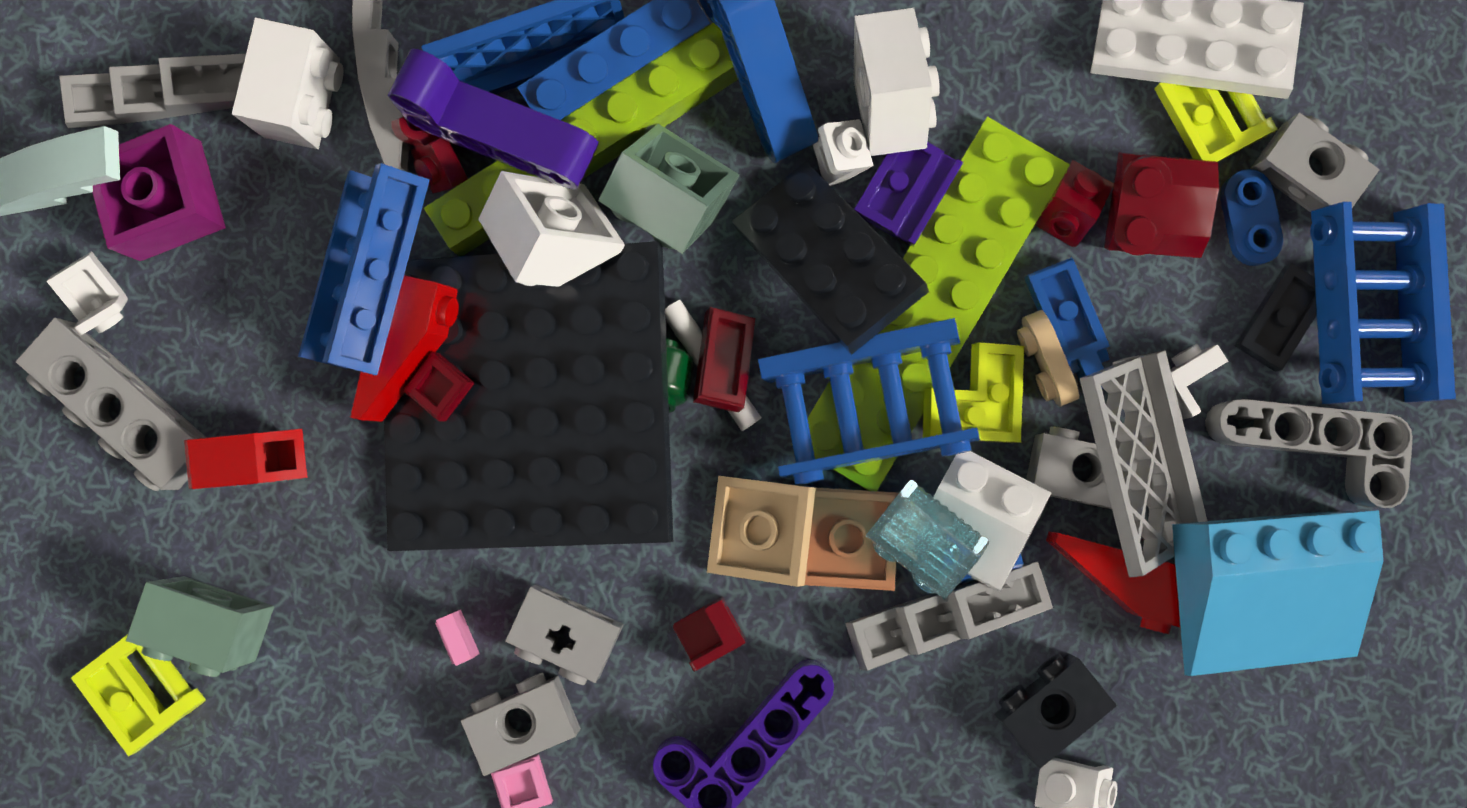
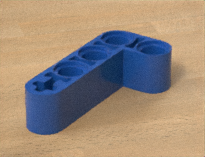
[699,0,818,163]

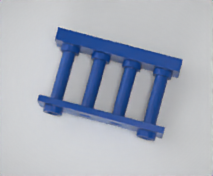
[298,163,430,375]
[1310,202,1456,404]
[758,318,980,485]

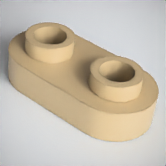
[1017,310,1079,407]

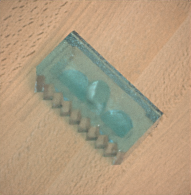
[865,480,989,600]

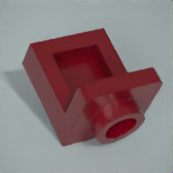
[1035,160,1114,247]

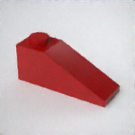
[350,276,459,422]
[1046,531,1181,634]

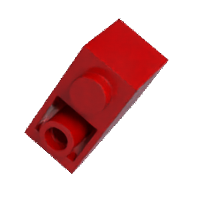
[184,429,307,489]

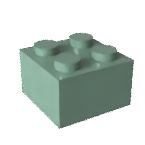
[598,124,739,254]
[126,576,274,677]

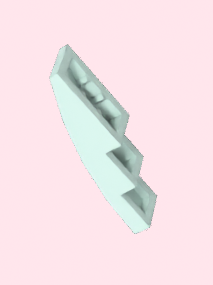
[0,126,120,216]

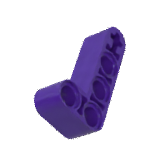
[388,49,599,190]
[653,659,834,808]

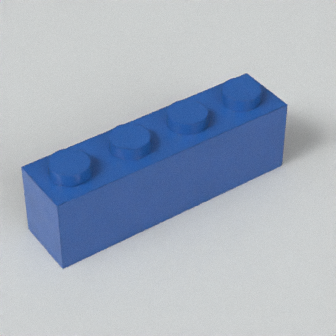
[517,0,710,120]

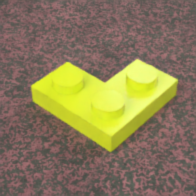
[923,342,1024,443]

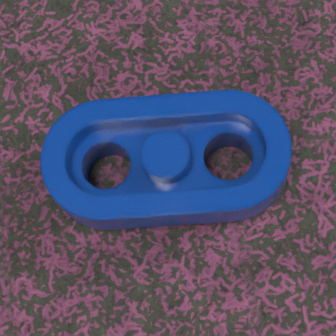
[1220,169,1283,266]

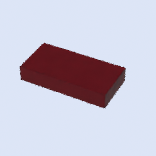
[693,307,756,413]

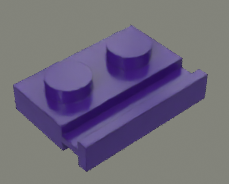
[854,142,963,247]

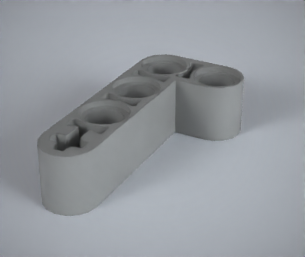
[1205,399,1412,508]

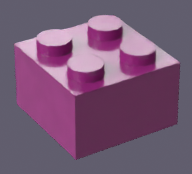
[92,124,226,261]

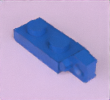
[1024,258,1110,390]

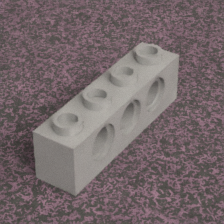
[16,318,207,491]

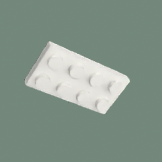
[1090,0,1304,99]

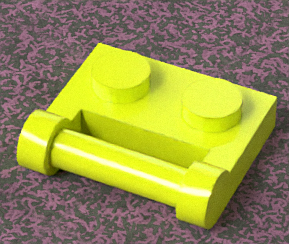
[1154,83,1278,162]
[71,634,206,756]

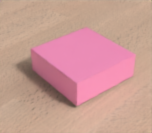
[435,609,480,666]
[491,754,553,808]

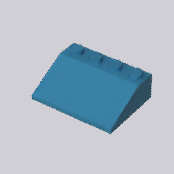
[1172,510,1383,676]

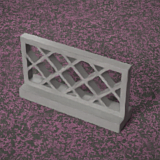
[1080,350,1207,577]

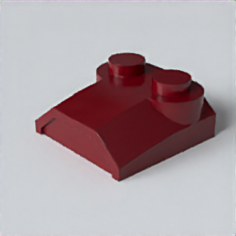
[1104,152,1219,258]

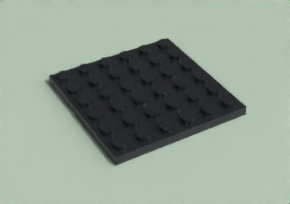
[384,241,674,551]

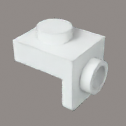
[813,119,874,186]
[47,251,128,335]
[1170,344,1228,419]
[1035,757,1117,808]

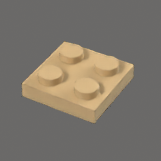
[707,476,816,587]

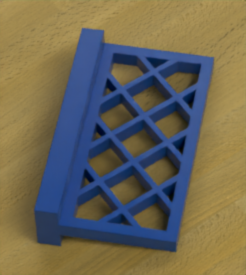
[421,0,624,94]

